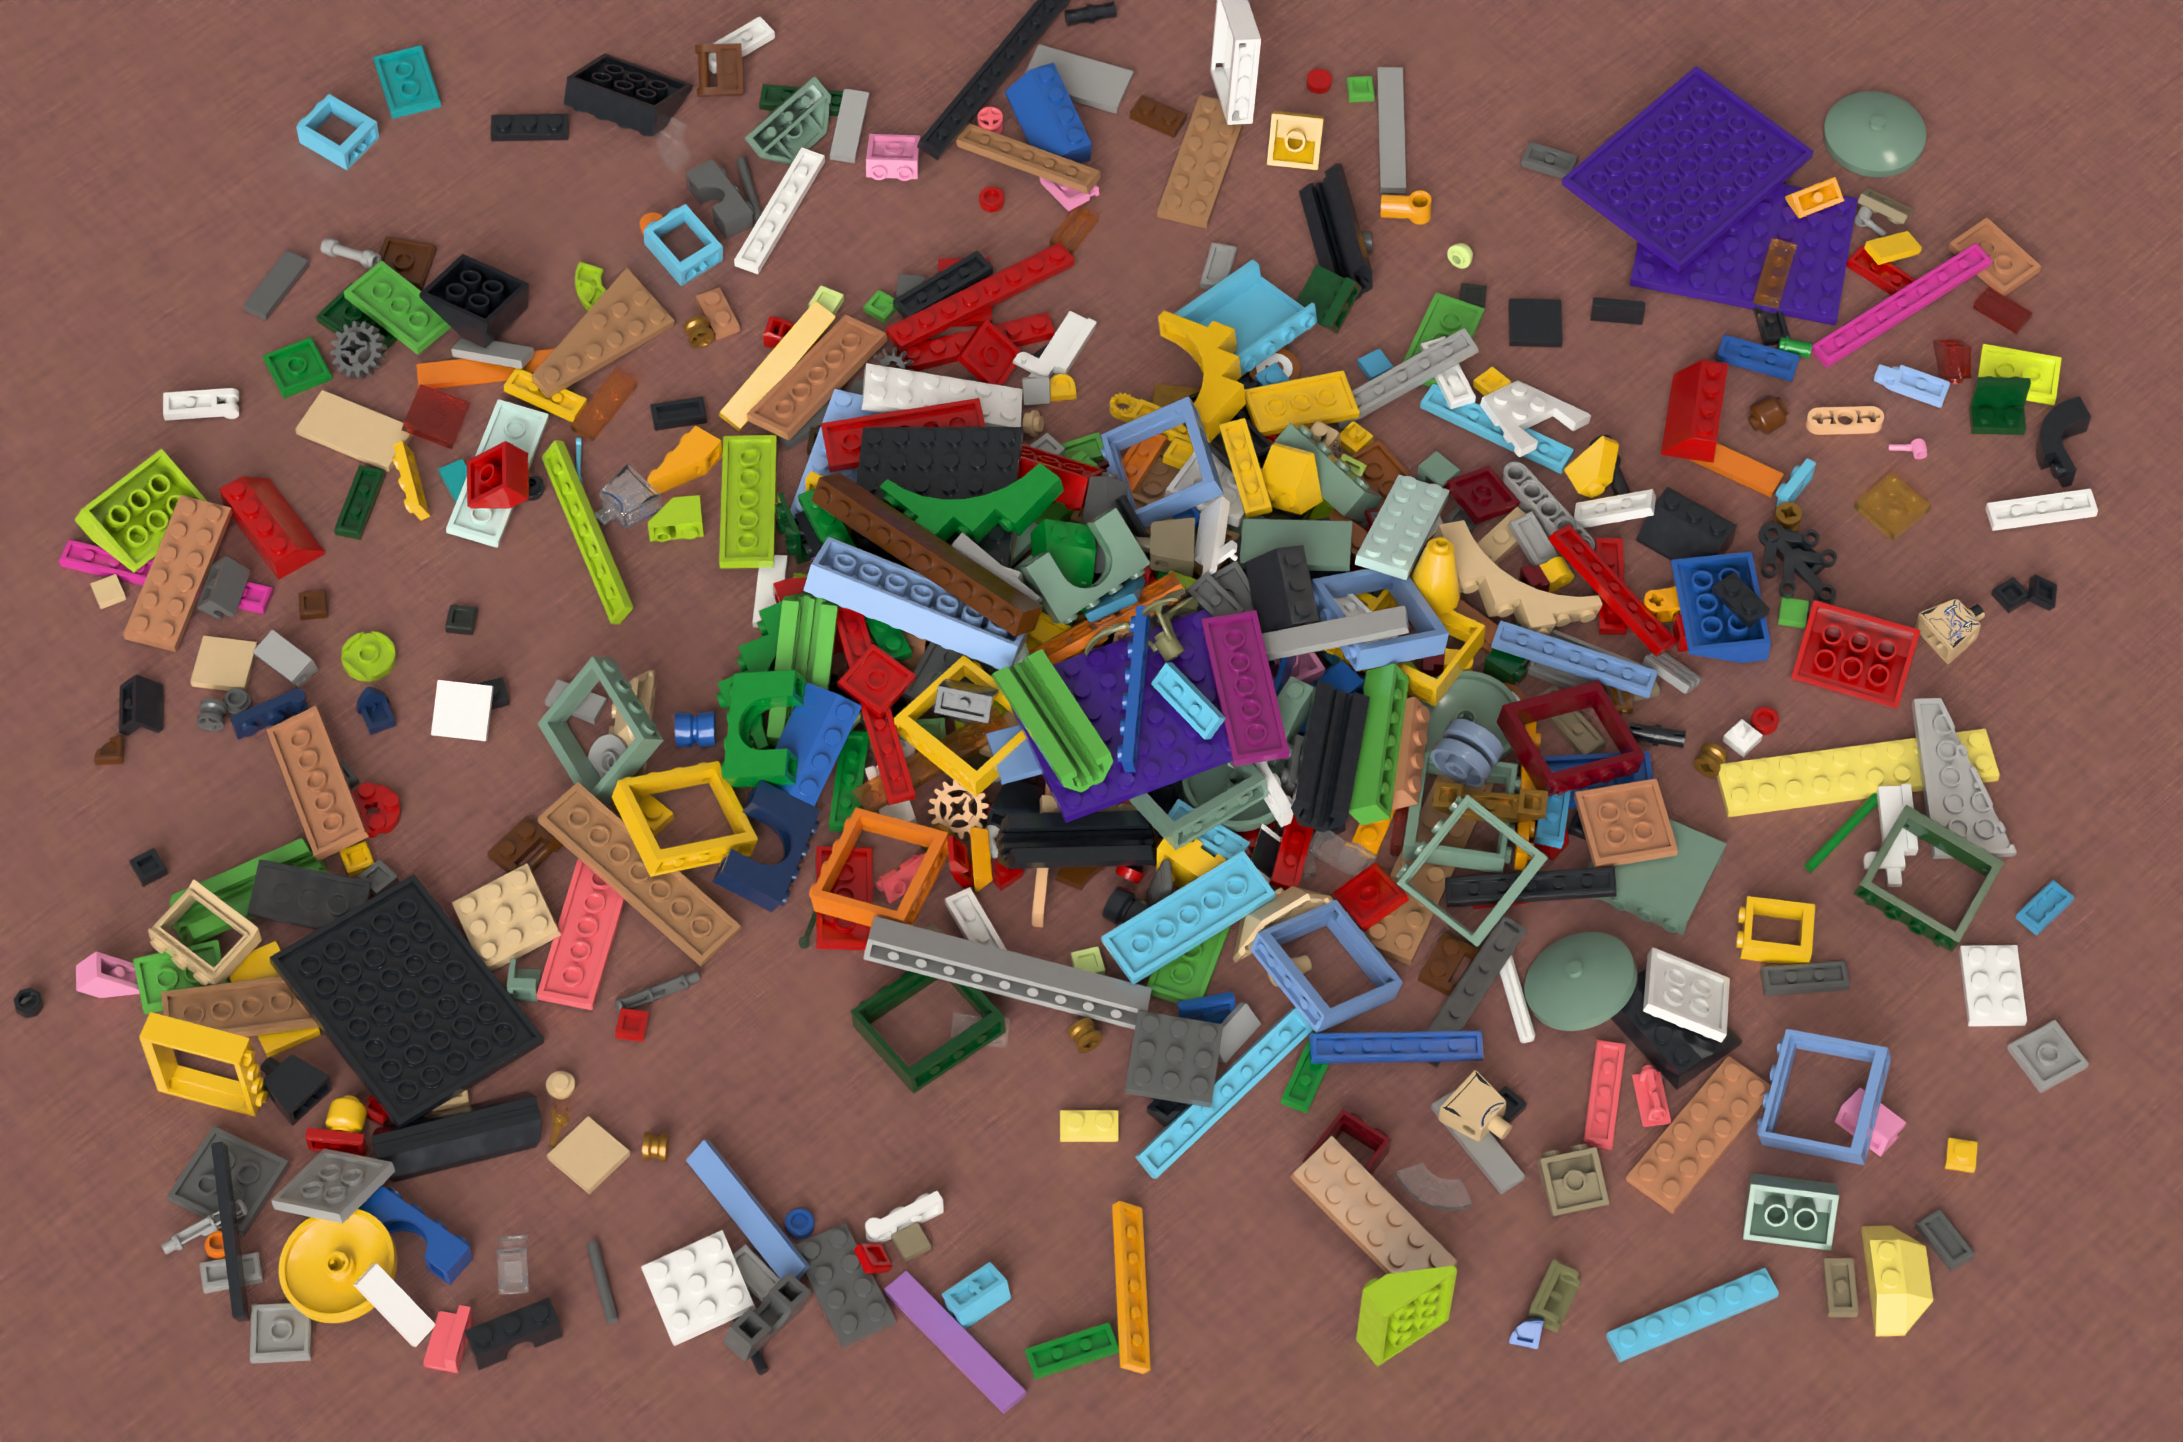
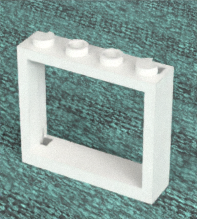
[1210,0,1261,125]

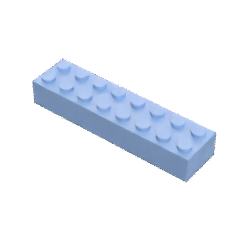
[803,537,1028,670]

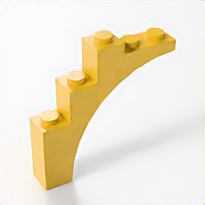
[1158,311,1246,443]

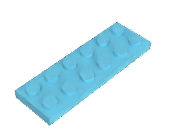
[1101,850,1275,985]

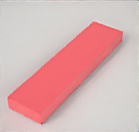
[1583,1040,1626,1150]

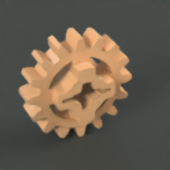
[928,780,990,839]

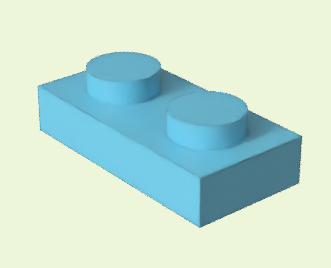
[1775,458,1816,508]

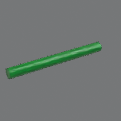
[1804,793,1878,873]

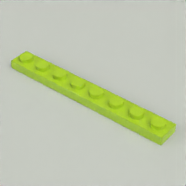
[541,440,634,625]

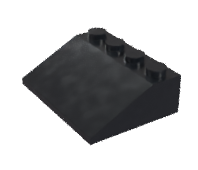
[564,53,693,137]
[1610,970,1742,1090]

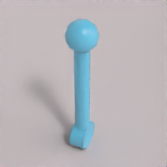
[575,437,583,484]

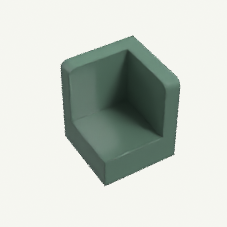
[1416,451,1460,487]
[507,958,541,1002]

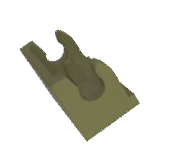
[1528,1259,1581,1333]

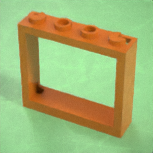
[809,808,949,927]

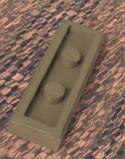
[1536,684,1606,754]

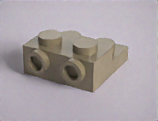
[1536,1144,1610,1217]

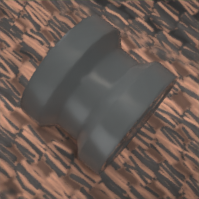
[196,698,227,732]

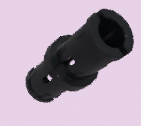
[1064,1,1117,26]
[1630,722,1686,748]

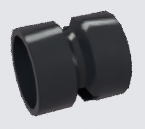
[1102,886,1154,925]

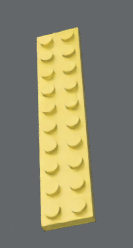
[1717,728,2000,817]

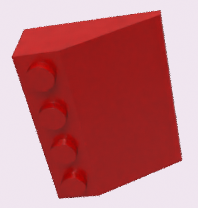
[1791,600,1921,709]

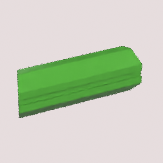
[767,593,839,746]
[991,649,1113,792]
[169,838,329,946]

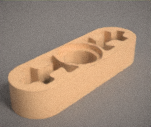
[1806,406,1884,435]

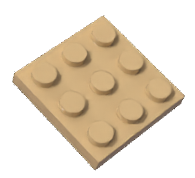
[452,863,561,972]

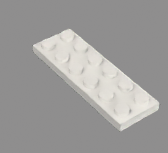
[861,363,1023,427]

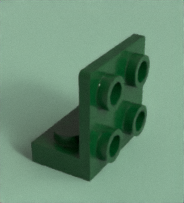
[1296,265,1362,334]
[1969,376,2031,435]
[774,492,821,565]

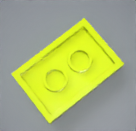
[1977,344,2062,405]

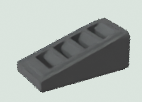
[1147,860,1172,904]

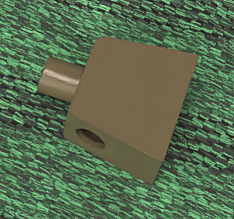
[1135,518,1195,577]

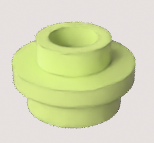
[1447,243,1473,268]

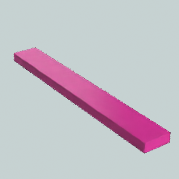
[1811,243,1992,368]
[59,539,274,614]

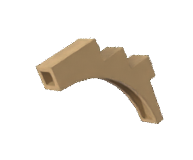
[1433,520,1603,636]

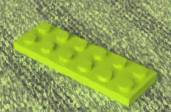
[719,435,777,568]

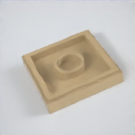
[190,635,258,691]
[547,1116,630,1194]

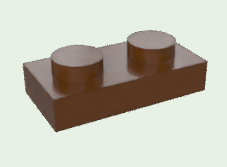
[1130,95,1187,138]

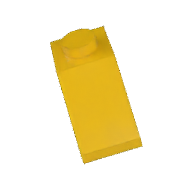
[1564,436,1619,499]

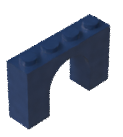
[712,780,820,912]

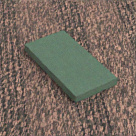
[1239,519,1352,571]

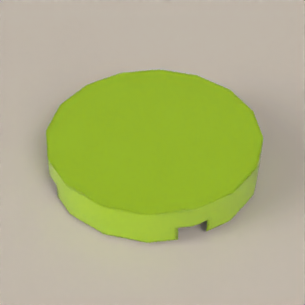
[341,631,397,682]

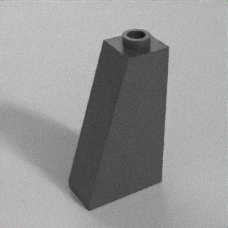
[1081,472,1128,578]

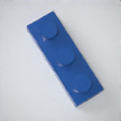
[1716,334,1800,382]

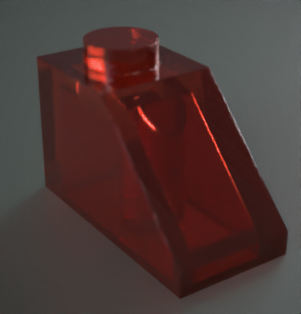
[1933,339,1971,383]

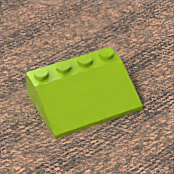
[74,448,208,573]
[1356,1265,1457,1367]

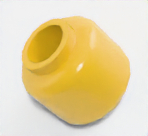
[325,1095,367,1134]

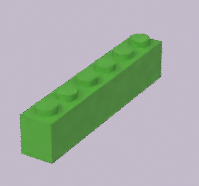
[1349,663,1409,825]

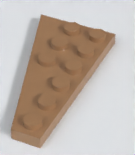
[532,268,675,398]

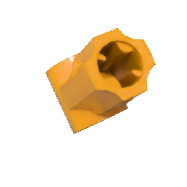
[1381,190,1432,225]

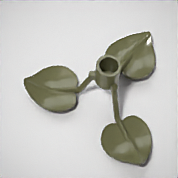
[1084,588,1198,663]

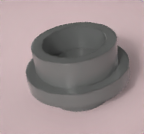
[223,688,251,715]

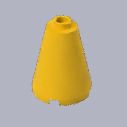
[1410,537,1460,615]

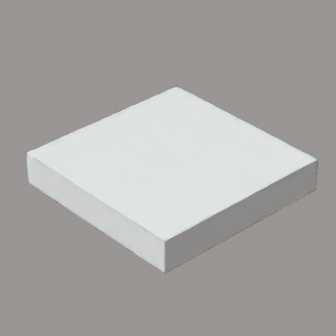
[431,680,494,741]

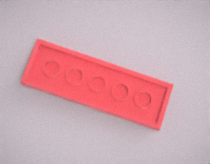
[537,858,626,1010]

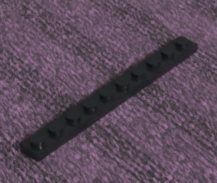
[917,0,1071,161]

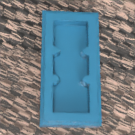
[2015,880,2075,936]

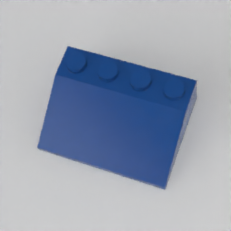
[1671,551,1771,663]

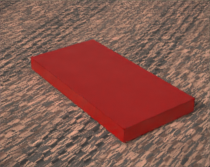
[815,846,873,951]

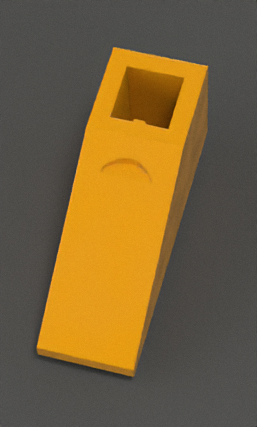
[647,426,723,496]

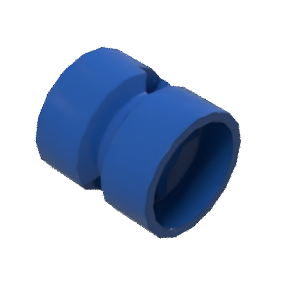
[675,711,716,748]

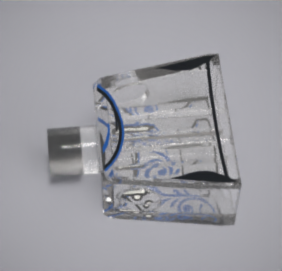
[594,464,662,528]

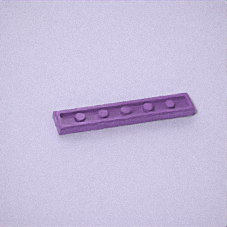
[884,1271,1026,1414]

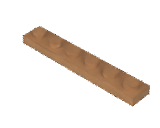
[956,124,1101,194]

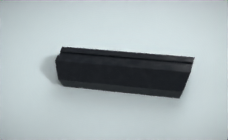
[1299,163,1373,301]
[1291,680,1370,833]
[996,811,1157,869]
[371,1091,542,1182]

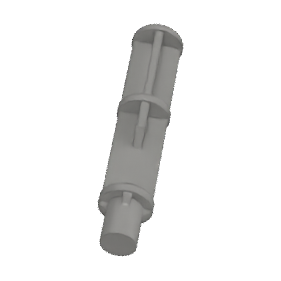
[161,1199,248,1255]

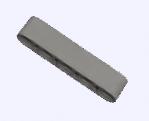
[1502,461,1595,565]

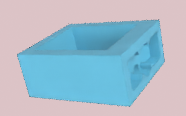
[296,94,380,170]
[644,204,723,286]

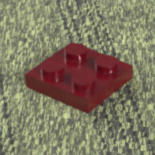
[1445,465,1520,525]

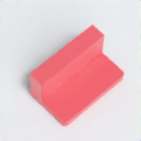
[423,1305,474,1373]

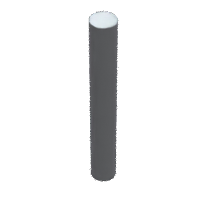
[736,157,762,223]
[586,1241,618,1324]

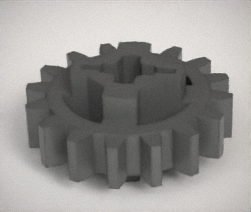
[330,321,387,379]

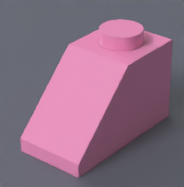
[76,951,140,998]

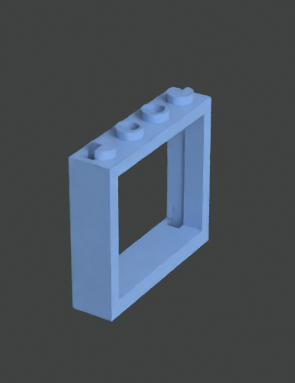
[1101,396,1224,528]
[1311,569,1449,671]
[1250,900,1403,1033]
[1756,1029,1892,1165]

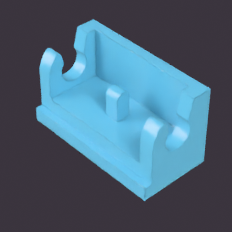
[942,1262,1011,1330]

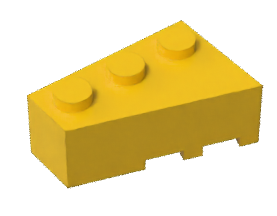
[1156,833,1227,888]

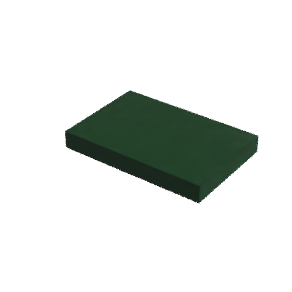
[316,283,398,354]

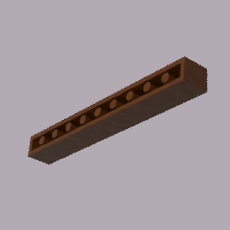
[811,472,1043,636]

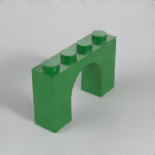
[721,670,806,788]

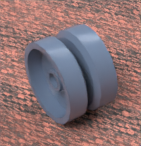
[1431,718,1504,787]

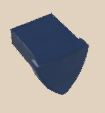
[356,687,396,735]

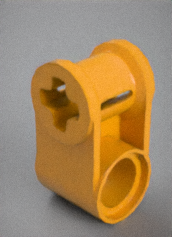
[1643,586,1681,623]

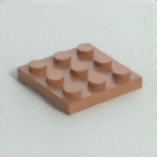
[1574,778,1678,868]

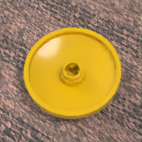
[279,1209,397,1323]

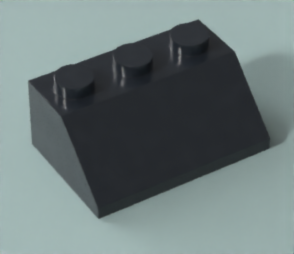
[1636,487,1737,560]
[1244,545,1319,634]

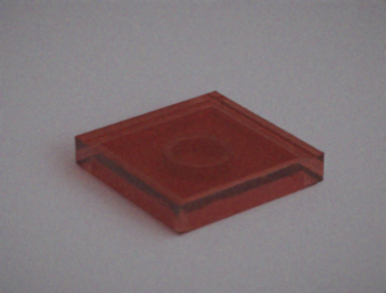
[402,384,470,450]

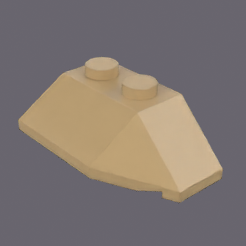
[609,670,657,776]
[1232,886,1334,963]

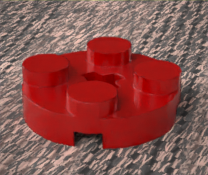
[352,782,401,838]

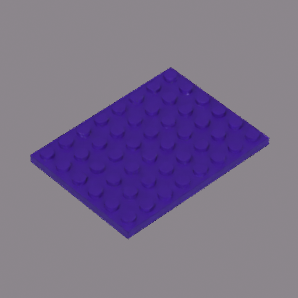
[1561,66,1814,272]
[1630,184,1858,325]
[1010,609,1232,823]

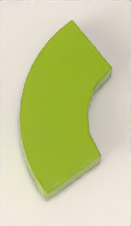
[575,261,606,311]

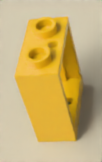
[1736,896,1815,965]

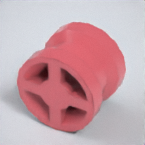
[977,107,1003,135]

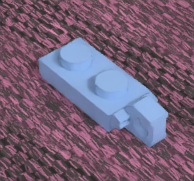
[1874,364,1950,408]

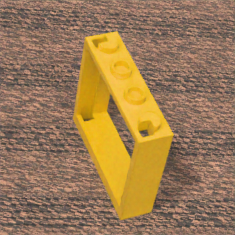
[1339,589,1486,707]
[894,655,1026,797]
[612,761,758,877]
[139,1012,267,1117]

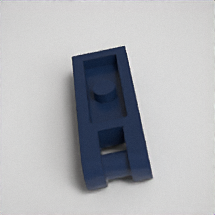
[230,689,309,740]

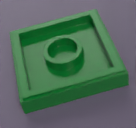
[262,337,332,399]

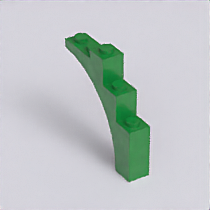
[880,463,1064,544]
[715,592,813,750]

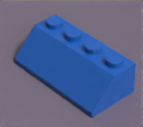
[1005,62,1092,163]
[774,683,862,807]

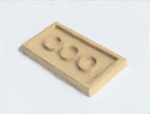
[295,390,416,472]

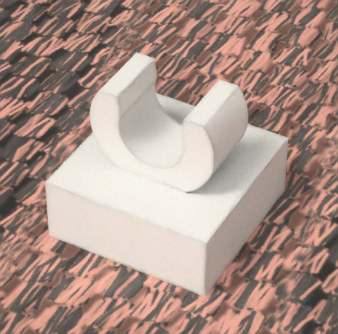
[1723,719,1763,758]

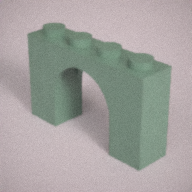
[1019,508,1150,625]

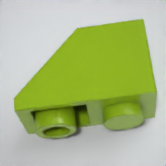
[648,495,704,542]

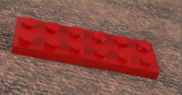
[821,398,985,473]

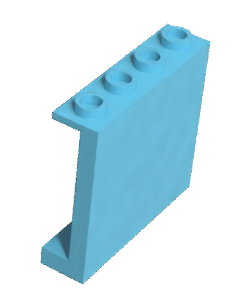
[1174,259,1317,376]

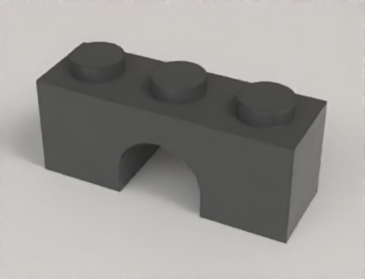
[686,159,754,239]
[723,1272,811,1362]

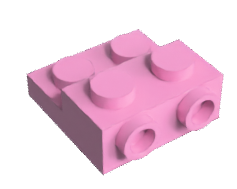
[866,134,920,181]

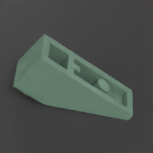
[1268,676,1313,768]

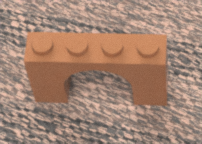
[1392,696,1430,810]

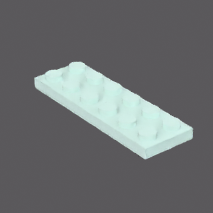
[446,399,549,548]
[1354,475,1450,581]

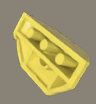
[1861,1225,1933,1336]

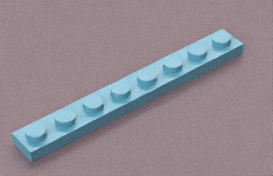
[1135,1007,1313,1179]

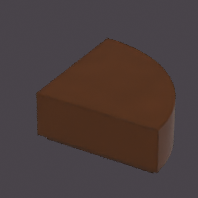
[94,735,125,765]

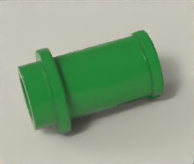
[1778,335,1812,359]

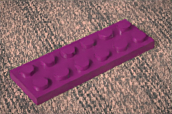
[1201,610,1289,767]

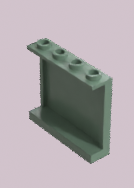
[1588,819,1727,936]

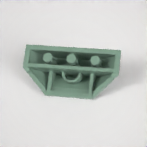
[744,76,831,165]

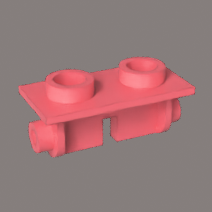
[875,853,926,904]
[1632,1065,1672,1127]

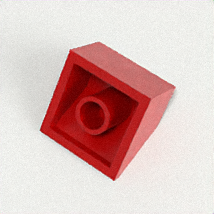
[467,441,529,509]

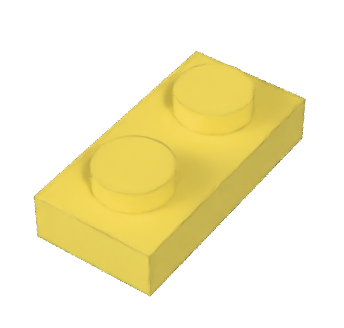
[1060,1110,1118,1142]

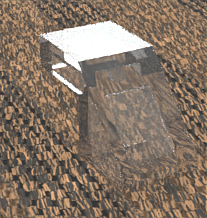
[1308,830,1377,877]
[497,1234,530,1295]

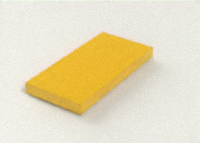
[1244,370,1360,437]
[229,941,321,1058]

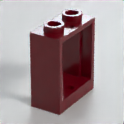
[1303,1109,1391,1175]

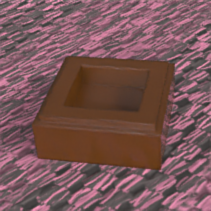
[298,590,328,621]

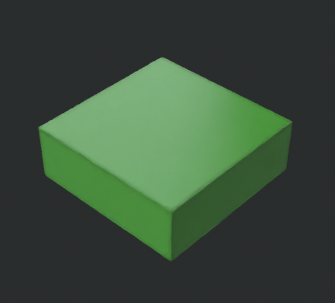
[1346,76,1375,103]
[863,290,897,324]
[1778,597,1809,628]

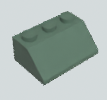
[1743,1173,1839,1251]

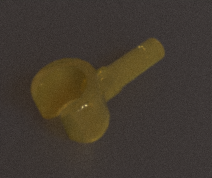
[549,1105,569,1148]

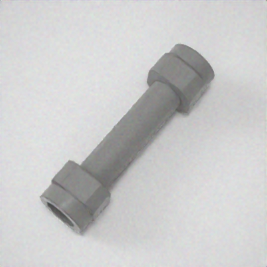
[321,238,381,269]

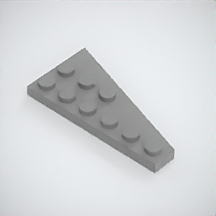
[1911,698,2017,859]

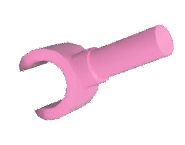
[1889,438,1927,459]

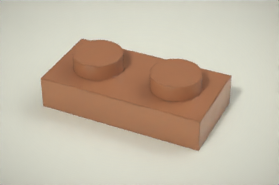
[695,287,740,340]

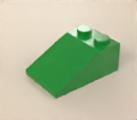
[1030,519,1096,613]

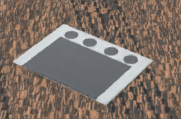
[1251,823,1281,888]

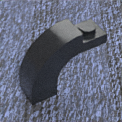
[2036,396,2091,488]

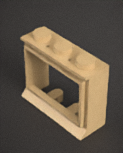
[148,879,262,986]

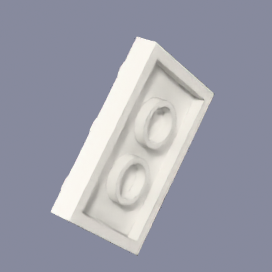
[1959,945,2027,1026]

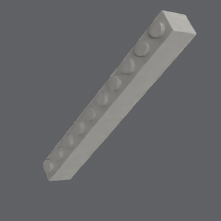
[863,916,1152,1030]

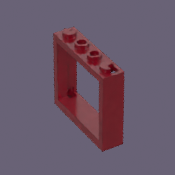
[1497,680,1645,796]

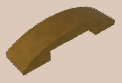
[1433,782,1548,823]

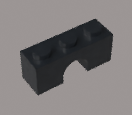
[465,1297,563,1370]

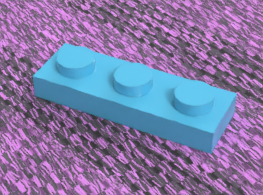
[1151,662,1226,739]
[1168,799,1250,860]

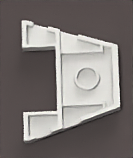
[1480,380,1591,457]

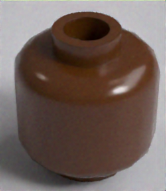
[1747,395,1789,434]

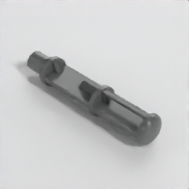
[615,970,701,1013]

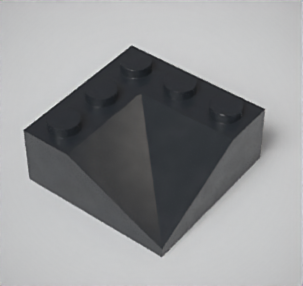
[419,254,529,348]

